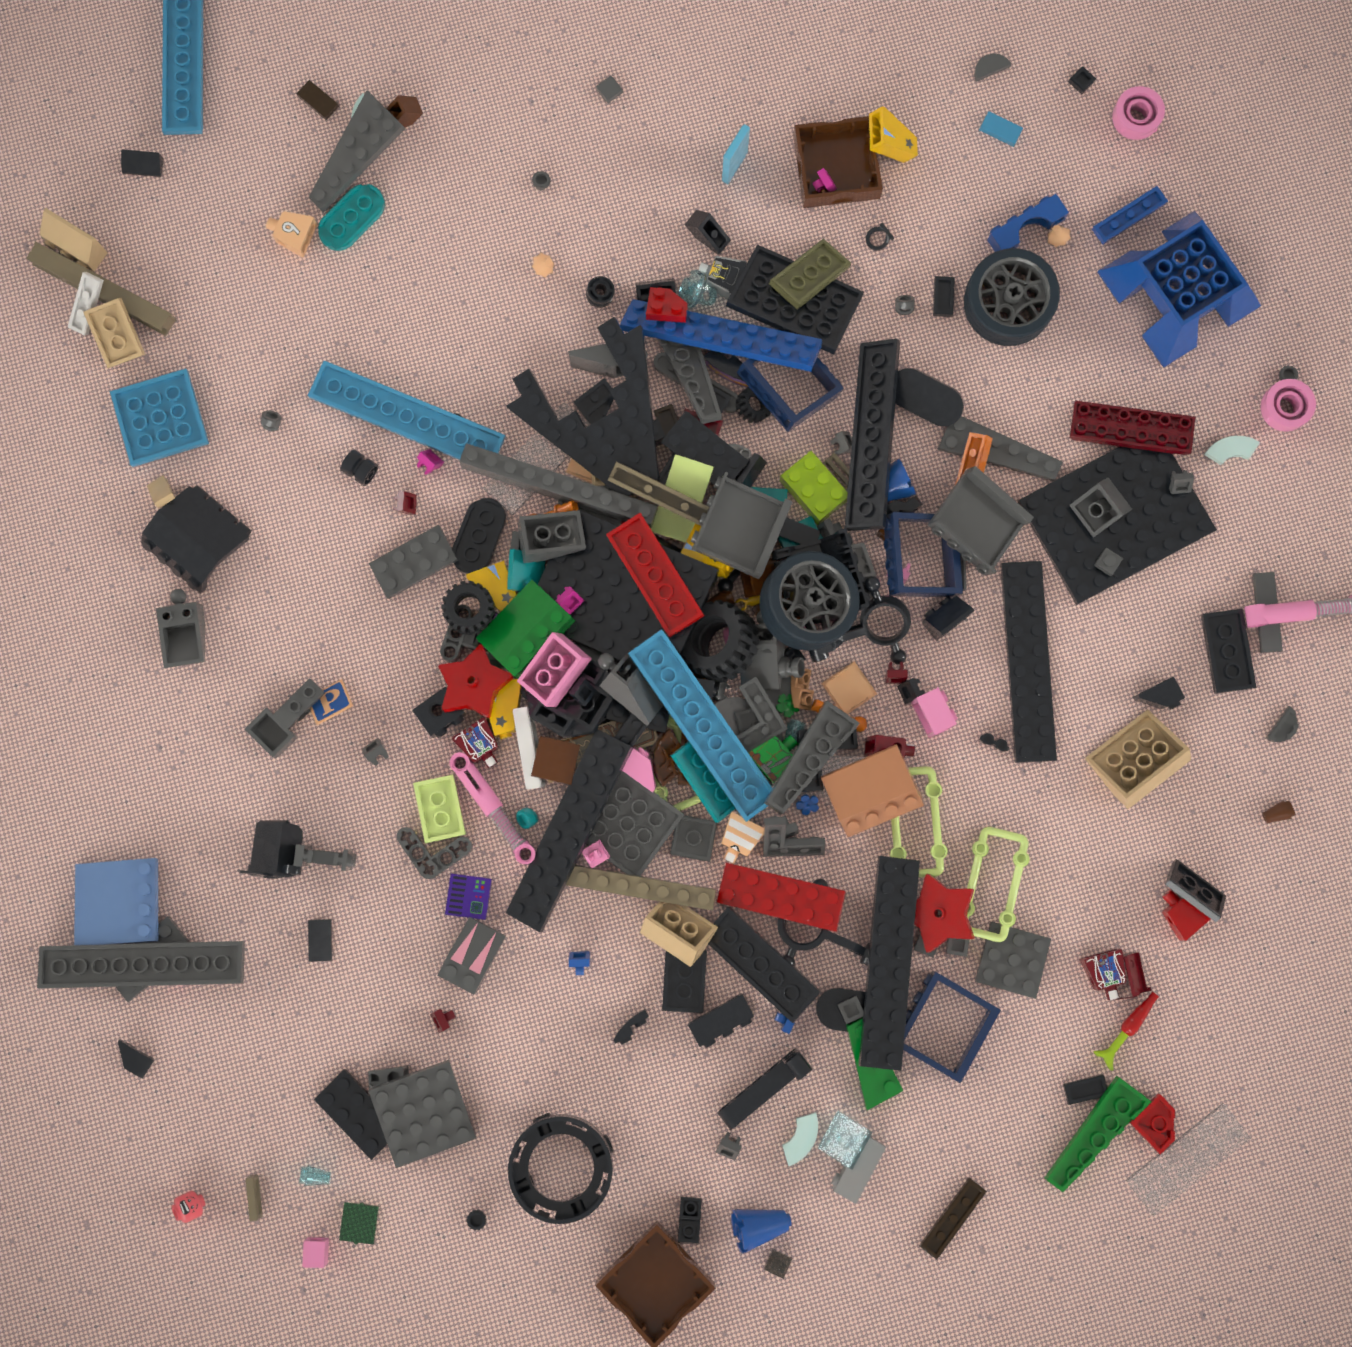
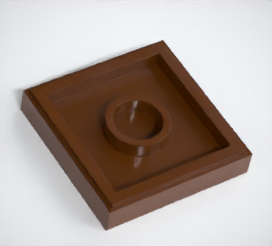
[531,736,580,785]

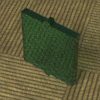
[339,1202,379,1245]

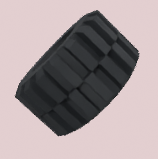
[441,581,495,635]

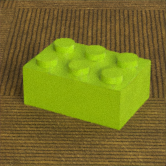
[779,451,848,525]

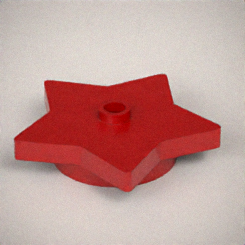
[438,644,514,718]
[914,874,975,953]

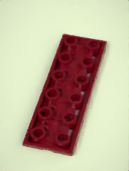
[1069,400,1196,455]

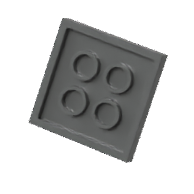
[975,921,1051,999]

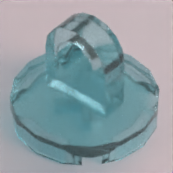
[678,269,717,309]

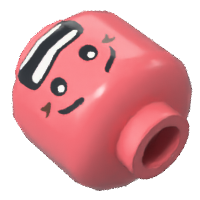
[171,1191,205,1223]

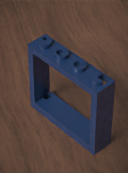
[737,357,844,432]
[883,512,963,597]
[903,971,1001,1084]

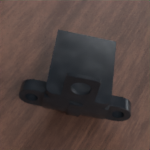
[240,820,303,879]

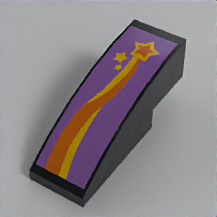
[704,350,749,388]

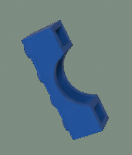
[987,194,1069,252]

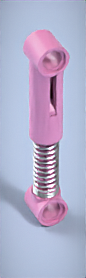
[1244,595,1352,628]
[450,752,536,865]

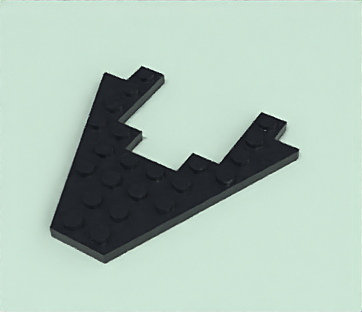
[506,317,659,496]

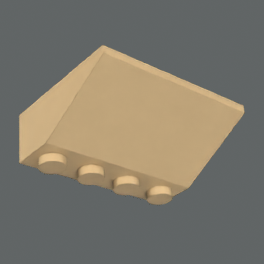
[1085,709,1191,809]

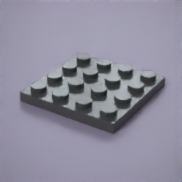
[586,771,685,876]
[368,1059,476,1168]

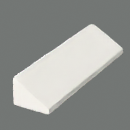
[513,706,546,790]

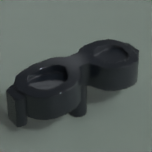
[979,733,1009,751]

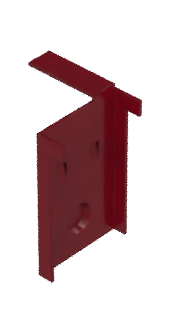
[1115,952,1152,1000]

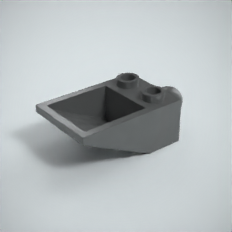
[568,344,648,378]
[156,589,205,668]
[740,611,785,690]
[598,650,663,726]

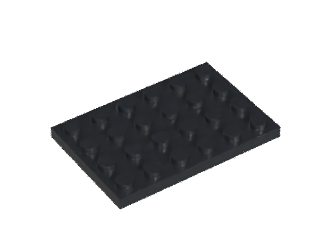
[726,244,864,355]

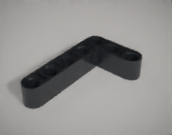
[717,1048,813,1130]

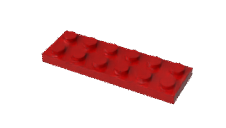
[606,513,705,637]
[716,862,846,932]

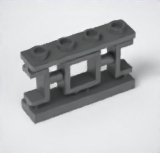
[293,844,357,871]

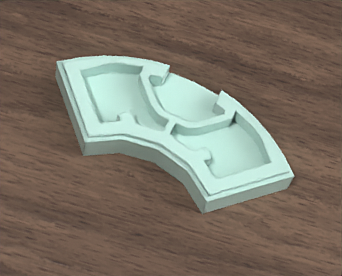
[1204,436,1260,465]
[782,1112,818,1166]

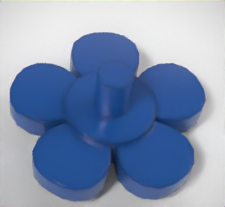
[796,794,819,815]

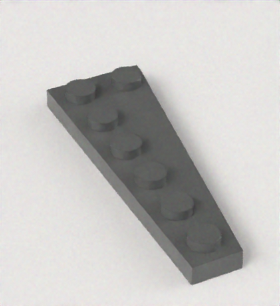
[658,339,722,424]

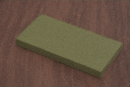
[769,238,851,309]

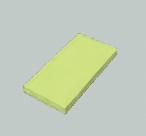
[651,454,714,543]

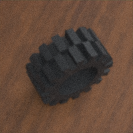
[736,387,771,423]

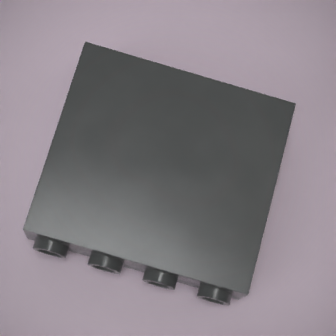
[927,466,1034,575]
[691,472,792,579]

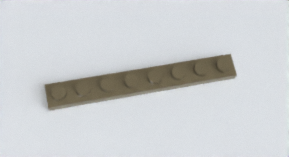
[566,865,717,911]

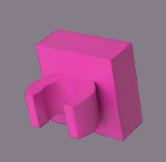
[812,168,837,193]
[416,449,444,475]
[555,586,584,615]

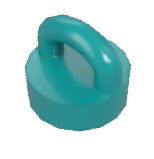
[516,807,539,829]

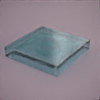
[818,1111,873,1170]

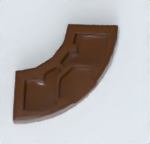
[653,729,682,787]

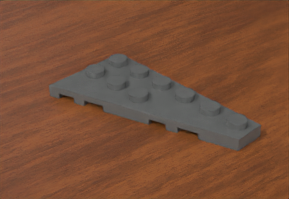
[308,90,405,213]

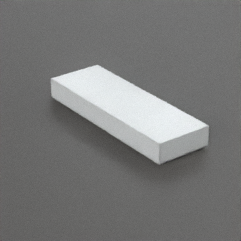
[68,272,104,336]

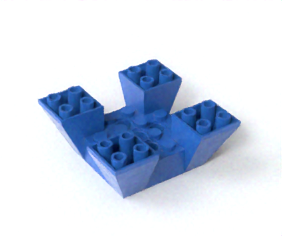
[1097,211,1262,368]

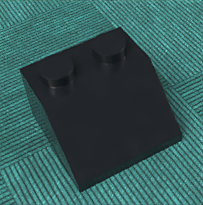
[922,595,975,641]

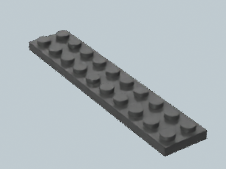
[37,941,245,989]

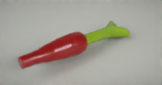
[1093,992,1159,1071]

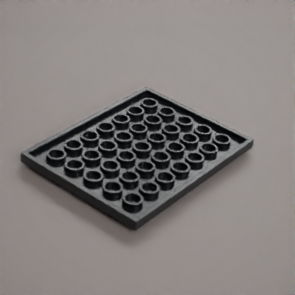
[1017,447,1217,605]
[538,507,719,660]

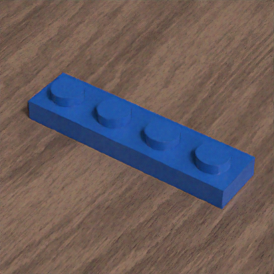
[1092,186,1168,245]

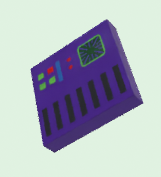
[445,874,492,920]

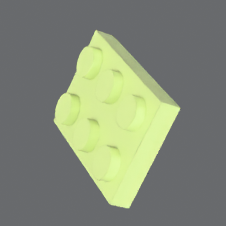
[413,774,466,843]

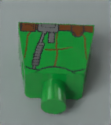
[748,735,798,784]

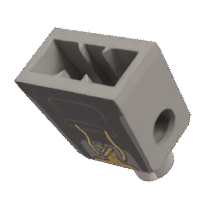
[698,256,747,300]

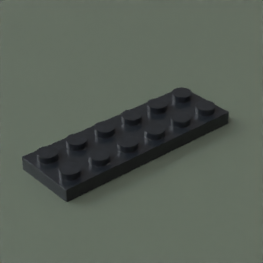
[708,907,821,1023]

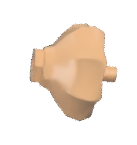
[1047,225,1071,247]
[532,253,554,278]

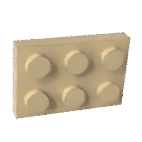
[83,298,146,368]

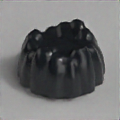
[466,1209,487,1231]

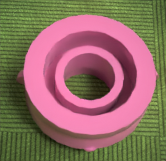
[1112,86,1165,140]
[1261,379,1316,432]

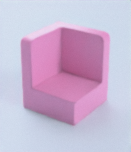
[302,1237,329,1268]

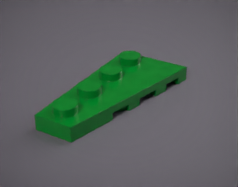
[846,1017,903,1110]

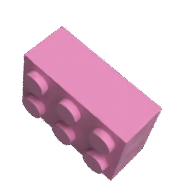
[517,632,592,707]

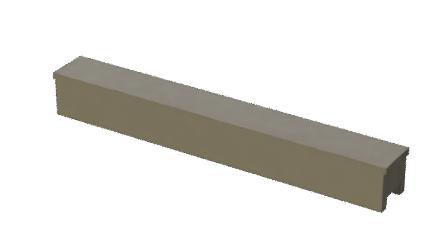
[26,241,177,336]
[608,461,709,526]

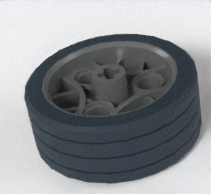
[964,248,1060,346]
[759,551,860,651]

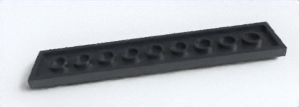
[845,338,900,531]
[1000,561,1057,763]
[506,729,634,932]
[858,856,920,1071]

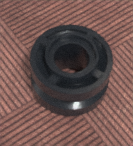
[586,276,615,308]

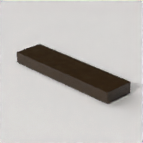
[919,1177,987,1260]

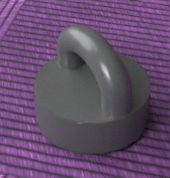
[895,295,915,315]
[261,410,282,432]

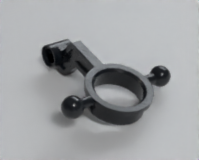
[809,576,911,665]
[777,879,870,966]

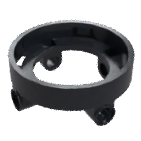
[508,1112,614,1224]

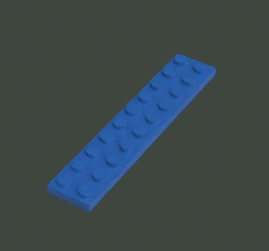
[620,299,822,372]

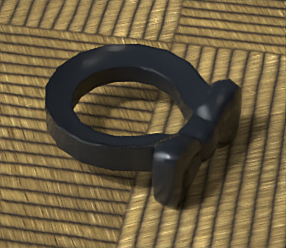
[866,222,894,251]

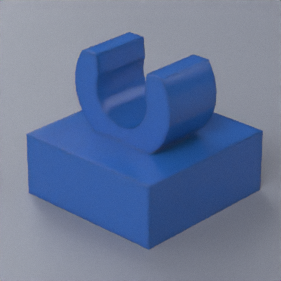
[568,951,590,976]
[774,1012,794,1034]

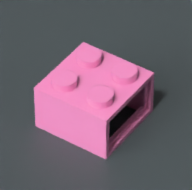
[911,687,957,738]

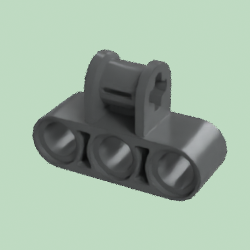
[440,604,482,663]

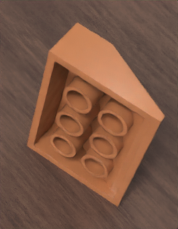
[821,744,924,837]

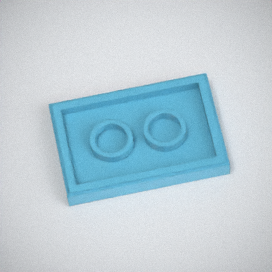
[722,124,750,184]

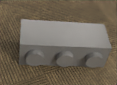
[831,1132,886,1204]

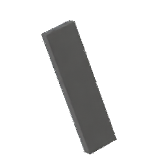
[1252,572,1283,653]

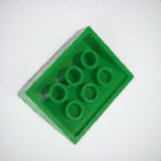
[476,580,575,679]

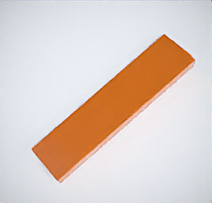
[955,432,993,485]

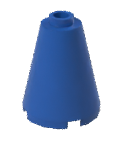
[888,458,916,502]
[731,1209,792,1253]

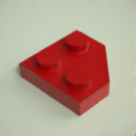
[646,287,688,323]
[1129,1093,1175,1155]

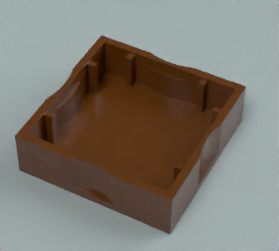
[793,116,883,208]
[595,1221,716,1347]

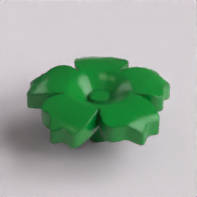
[776,693,799,718]

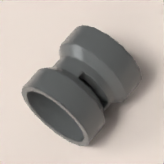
[778,657,805,678]

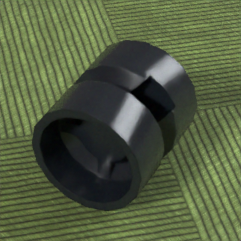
[340,449,379,486]

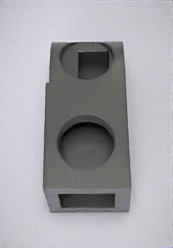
[368,1065,409,1088]

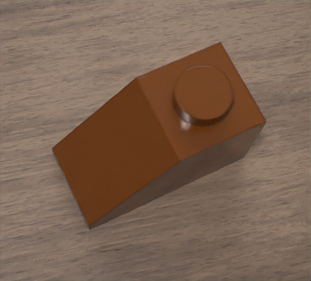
[386,95,423,128]

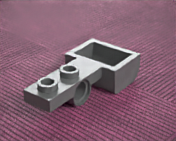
[244,678,325,758]

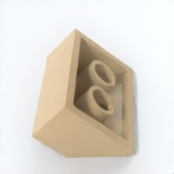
[39,208,107,272]
[640,902,718,967]

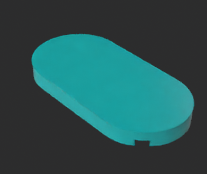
[318,184,385,251]

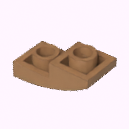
[791,669,814,711]

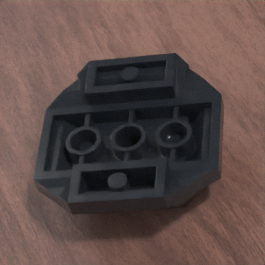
[526,659,615,739]

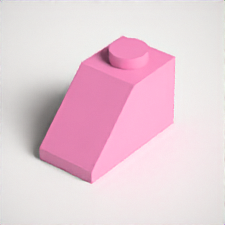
[622,747,656,792]

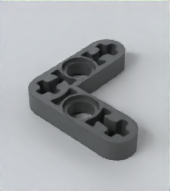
[397,827,473,879]

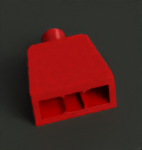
[1162,889,1211,941]

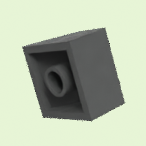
[1069,478,1132,537]

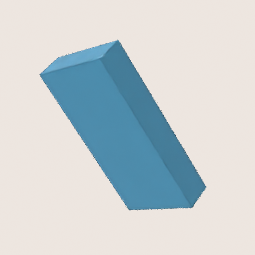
[979,111,1023,147]

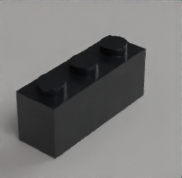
[687,993,754,1048]

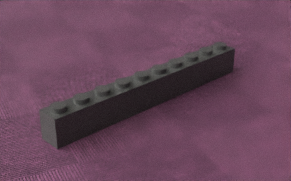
[459,443,657,528]

